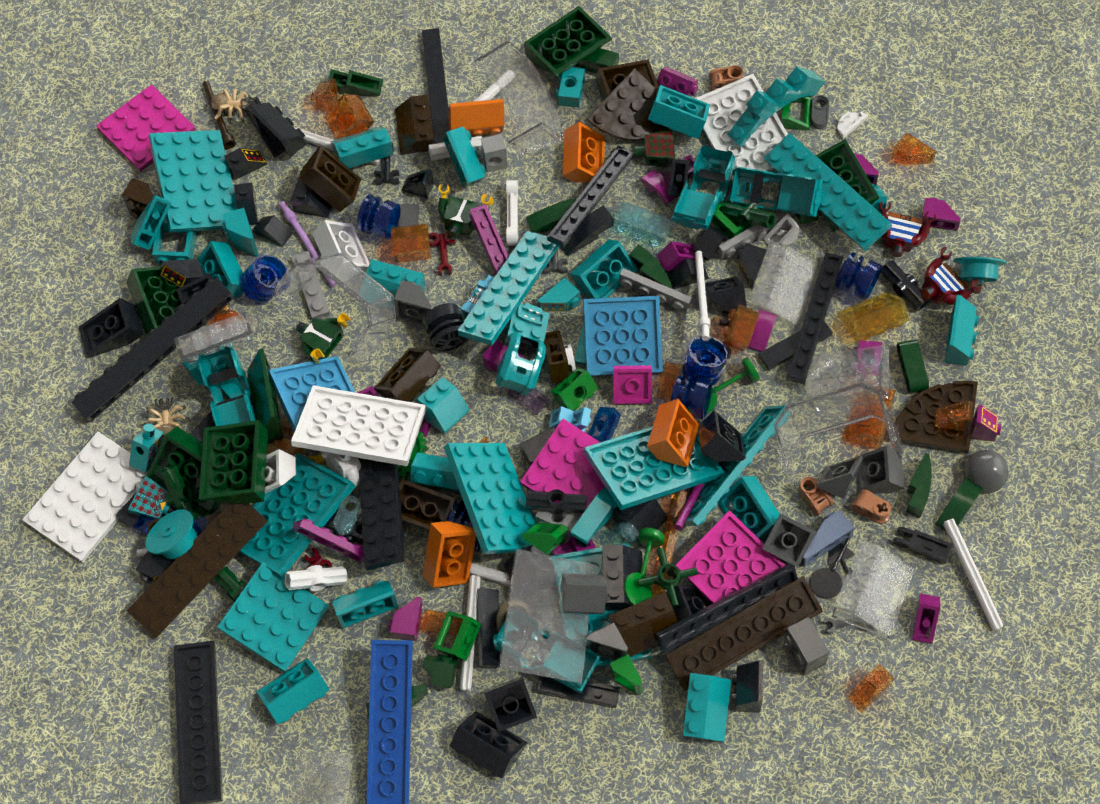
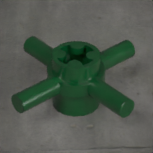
[637,547,698,607]

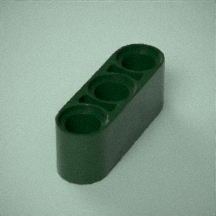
[897,339,929,393]

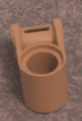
[708,65,743,91]
[798,476,834,516]
[851,489,891,524]

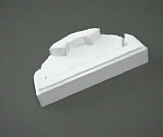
[837,112,868,139]
[564,344,576,374]

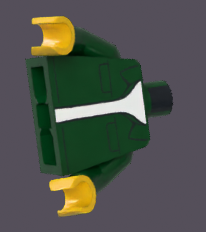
[438,184,494,239]
[296,313,351,364]

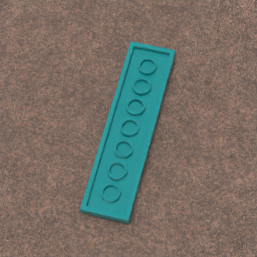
[764,133,892,252]
[458,231,559,346]
[674,405,791,526]

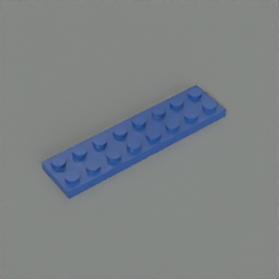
[367,640,413,804]

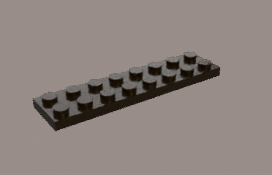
[127,503,268,638]
[664,576,823,691]

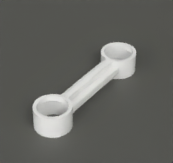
[506,180,518,246]

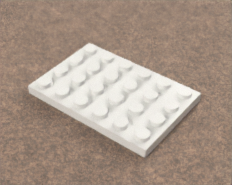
[695,74,788,183]
[291,386,426,466]
[22,432,149,563]

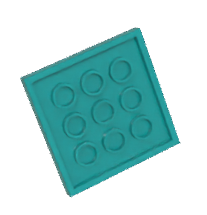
[217,562,330,673]

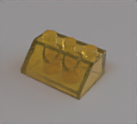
[838,291,909,341]

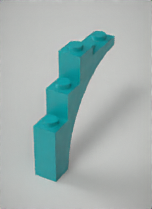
[727,66,825,146]

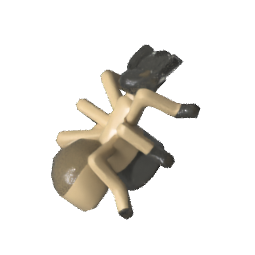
[212,89,255,124]
[143,397,190,435]

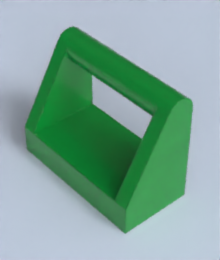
[781,96,812,131]
[711,200,754,239]
[522,522,569,555]
[433,611,481,661]
[610,654,643,695]

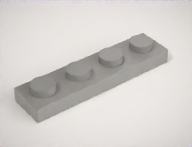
[718,211,784,260]
[291,251,331,319]
[618,268,692,311]

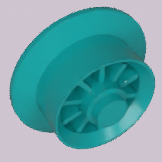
[953,257,1007,284]
[145,510,197,559]

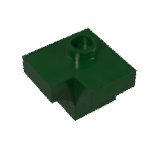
[422,654,458,688]

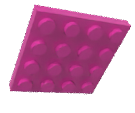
[96,84,196,172]
[520,419,605,516]
[675,510,786,604]

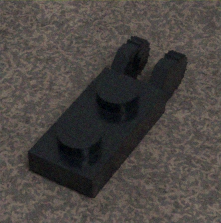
[893,526,953,564]

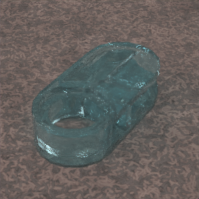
[334,496,361,535]
[612,521,640,542]

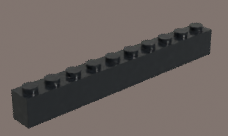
[71,277,235,422]

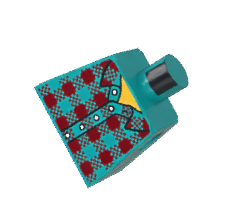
[129,424,165,473]
[128,476,176,520]

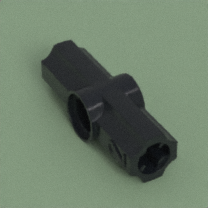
[880,260,930,311]
[526,489,587,514]

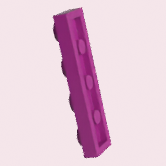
[468,204,509,276]
[292,519,364,563]

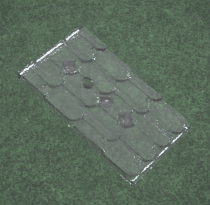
[499,549,595,684]

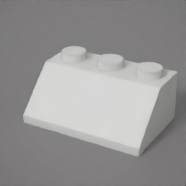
[312,220,370,279]
[264,449,296,494]

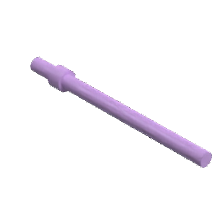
[279,201,338,287]

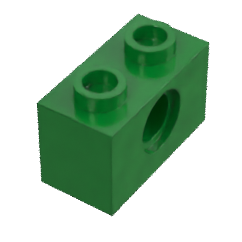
[550,368,599,411]

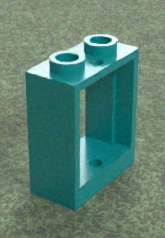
[152,217,197,265]

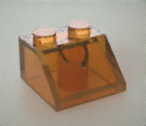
[325,93,374,139]
[391,223,432,263]

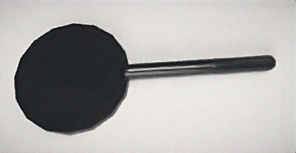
[810,537,851,599]

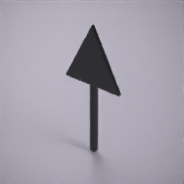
[828,543,859,593]

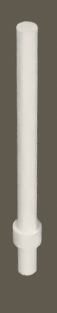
[695,251,711,341]

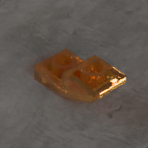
[421,609,462,636]

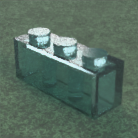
[614,201,673,247]

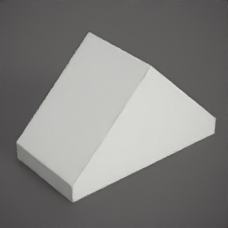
[763,213,799,252]

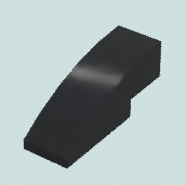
[561,205,614,256]

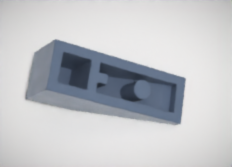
[802,510,854,567]

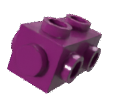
[657,67,698,97]

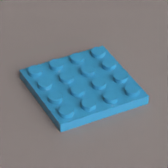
[583,296,663,375]
[268,356,355,433]

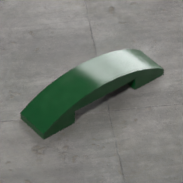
[935,477,983,531]

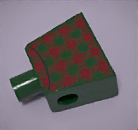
[634,130,675,167]

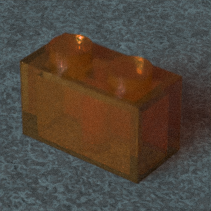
[722,305,760,352]

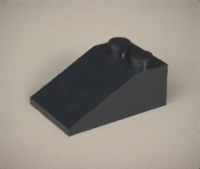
[79,298,144,358]

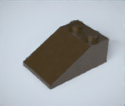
[596,59,659,101]

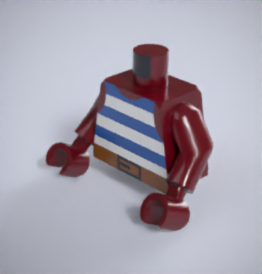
[879,201,936,257]
[921,247,982,305]

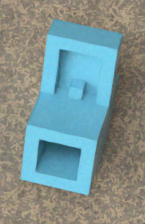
[548,406,591,432]

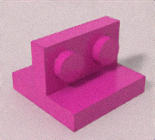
[613,365,652,404]

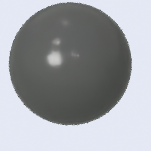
[963,450,1009,494]

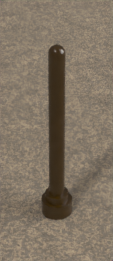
[203,81,236,150]

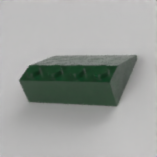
[524,6,612,77]
[816,139,879,232]
[126,266,207,335]
[246,348,284,444]
[199,420,268,504]
[147,426,222,518]

